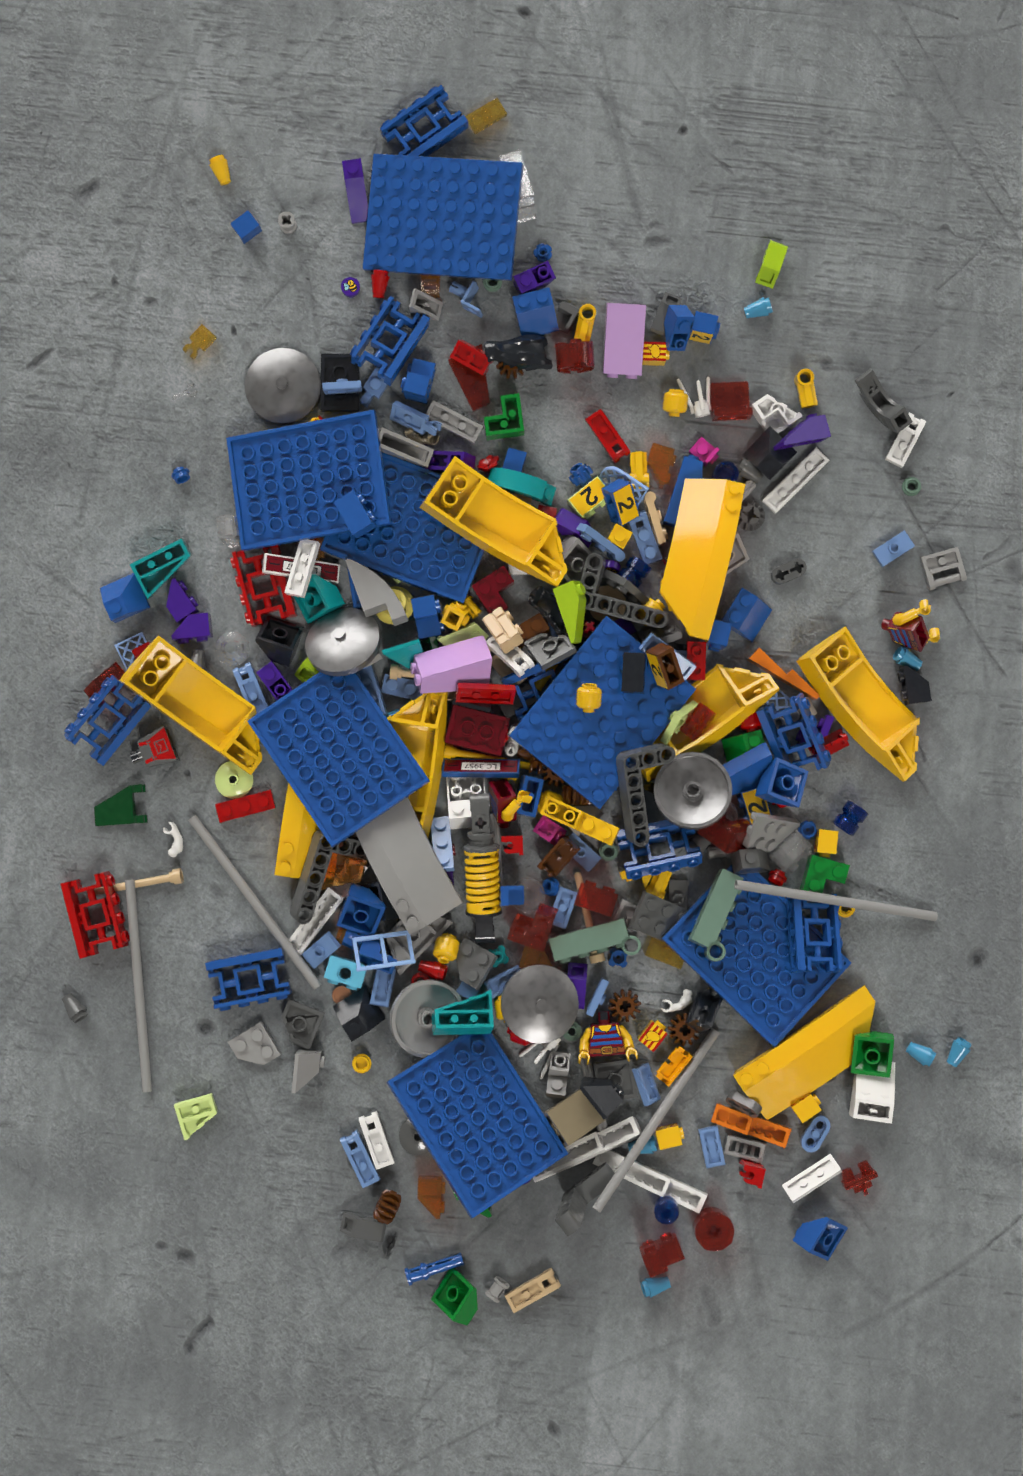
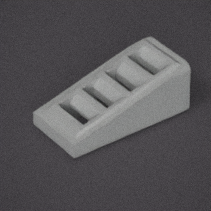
[724,1134,767,1164]

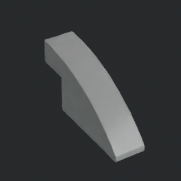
[378,427,434,468]
[345,559,409,626]

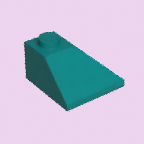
[294,574,345,624]
[382,639,423,670]

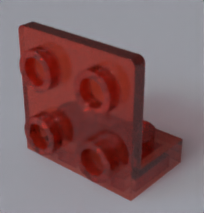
[710,381,753,421]

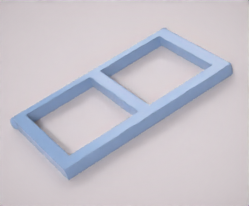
[352,930,416,972]

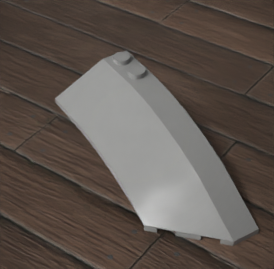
[356,797,463,935]

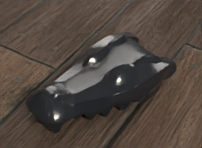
[484,334,553,371]
[528,586,597,648]

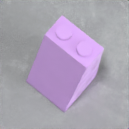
[603,303,646,379]
[410,636,492,694]

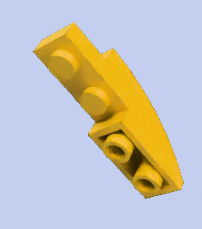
[540,796,620,846]

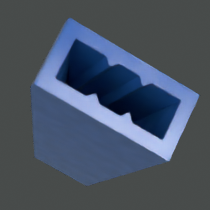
[662,455,703,528]
[723,742,773,795]

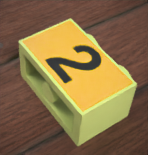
[567,476,606,520]

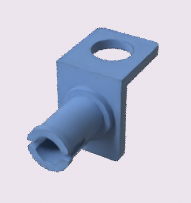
[449,281,483,318]

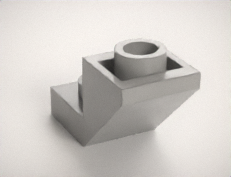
[546,1051,570,1099]

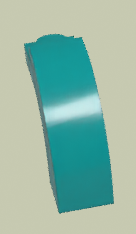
[488,467,556,506]

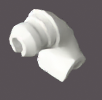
[505,723,519,756]
[163,822,183,857]
[661,989,693,1013]

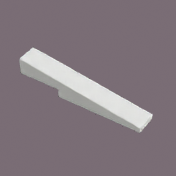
[289,857,370,956]
[533,1116,642,1183]
[593,1150,708,1213]

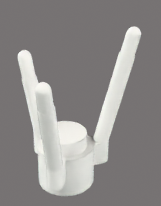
[676,377,712,418]
[519,1038,561,1079]

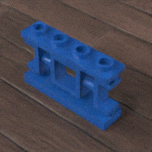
[380,85,469,157]
[350,296,430,386]
[500,654,575,722]
[64,675,151,766]
[756,693,831,770]
[617,820,702,880]
[786,894,844,973]
[205,947,292,1011]

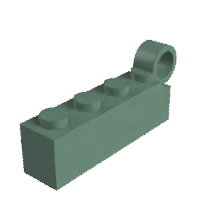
[688,869,744,962]
[549,917,641,963]

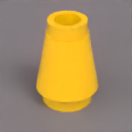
[209,155,231,186]

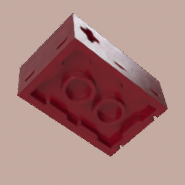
[445,705,510,757]

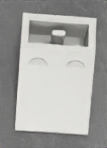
[446,777,486,829]
[849,1062,895,1124]

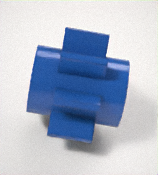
[569,463,593,487]

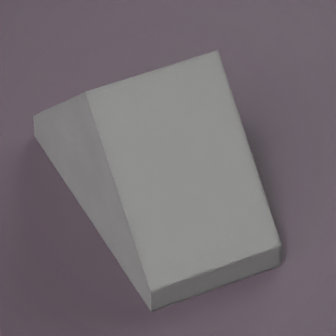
[409,289,443,321]

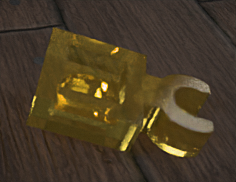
[183,324,217,360]

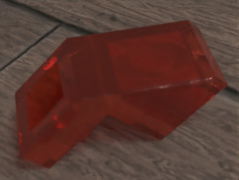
[83,662,125,698]

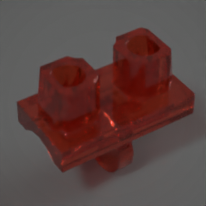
[679,702,716,741]
[841,1160,878,1196]

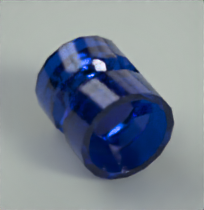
[711,461,739,482]
[618,555,652,588]
[833,800,869,836]

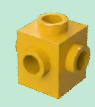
[441,601,471,631]

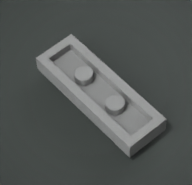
[426,400,484,445]

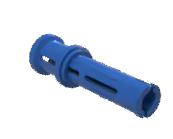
[405,1253,464,1286]

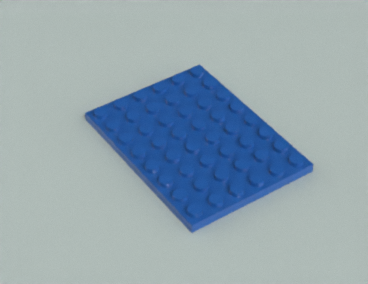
[363,154,524,281]
[226,410,391,551]
[320,452,484,604]
[509,616,696,809]
[248,672,430,848]
[661,864,851,1048]
[387,1033,569,1219]

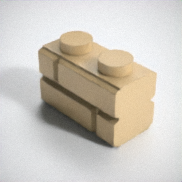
[482,607,524,654]

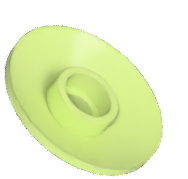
[215,761,254,799]

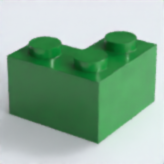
[484,393,524,440]
[799,854,850,893]

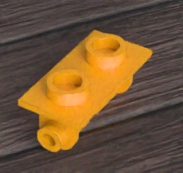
[655,1045,693,1087]

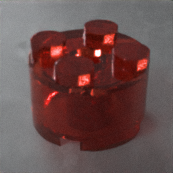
[555,339,595,374]
[693,1207,734,1251]

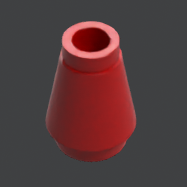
[371,270,390,299]
[418,960,448,981]

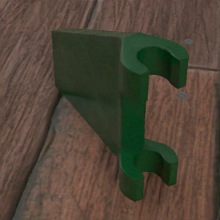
[94,784,148,826]

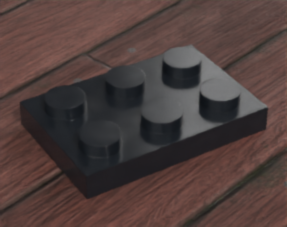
[321,354,359,412]

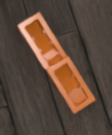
[747,648,820,700]
[711,1103,792,1148]

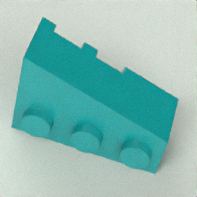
[129,538,192,599]
[431,990,494,1035]

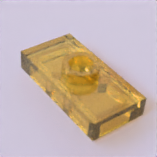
[465,98,507,135]
[645,937,684,969]

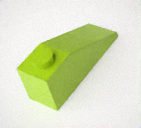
[553,580,586,644]

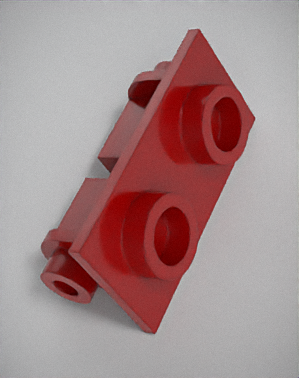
[686,641,706,680]
[808,728,849,755]

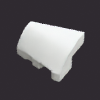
[749,394,803,434]

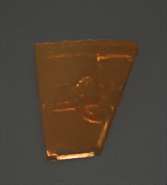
[321,853,367,890]

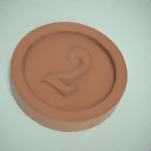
[332,985,352,1003]

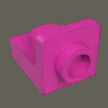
[689,437,720,467]
[533,815,567,846]

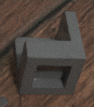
[556,301,579,334]

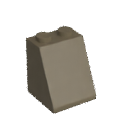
[543,1089,606,1147]

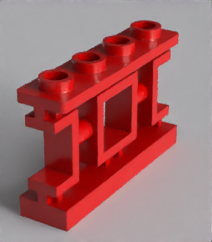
[230,545,298,627]
[60,871,130,959]

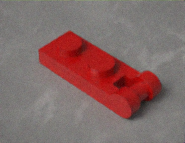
[585,409,631,464]

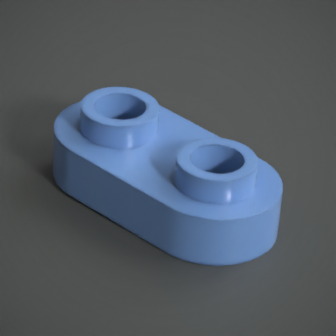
[800,1115,830,1152]

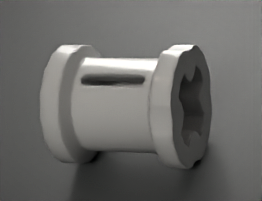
[278,212,297,234]
[485,1276,510,1303]

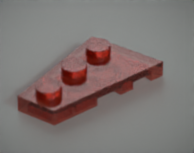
[448,344,490,412]

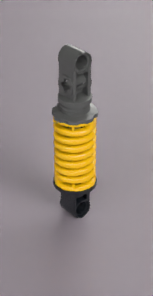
[463,793,502,944]

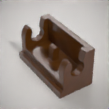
[537,836,581,877]

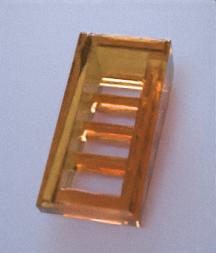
[421,274,440,298]

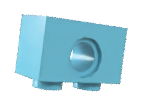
[324,954,368,991]

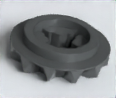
[738,500,765,531]

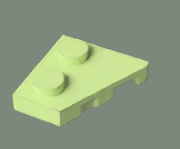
[436,622,489,646]
[660,700,699,745]
[174,1093,218,1140]

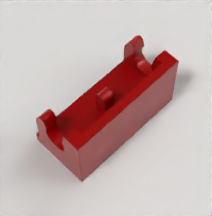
[450,339,493,375]
[501,835,523,855]
[739,1158,766,1189]

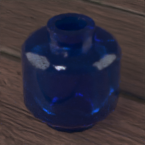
[654,1196,679,1225]

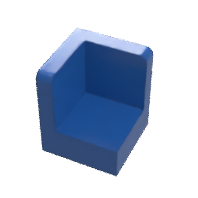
[231,210,262,244]
[502,448,527,472]
[501,885,524,906]

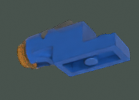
[336,927,397,974]

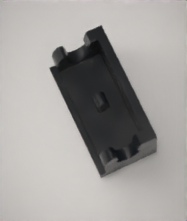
[621,652,646,694]
[685,989,723,1034]

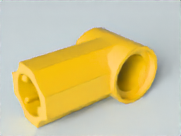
[573,304,596,345]
[794,369,818,409]
[629,451,649,489]
[645,871,672,899]

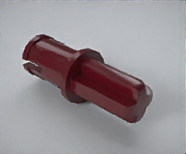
[582,621,595,641]

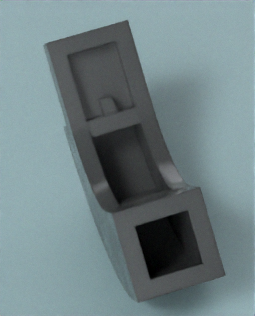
[855,369,913,433]

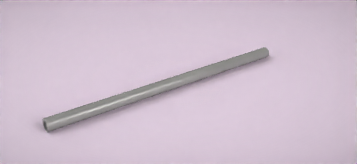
[188,815,322,990]
[125,879,152,1092]
[734,879,938,921]
[593,1028,720,1213]

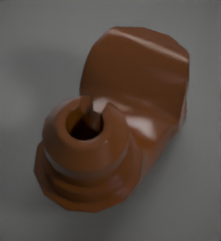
[517,748,542,774]

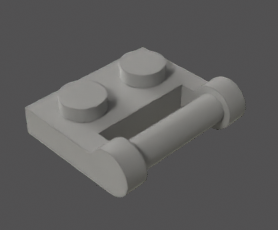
[920,547,967,591]

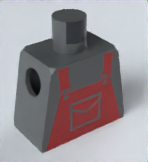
[130,726,180,767]

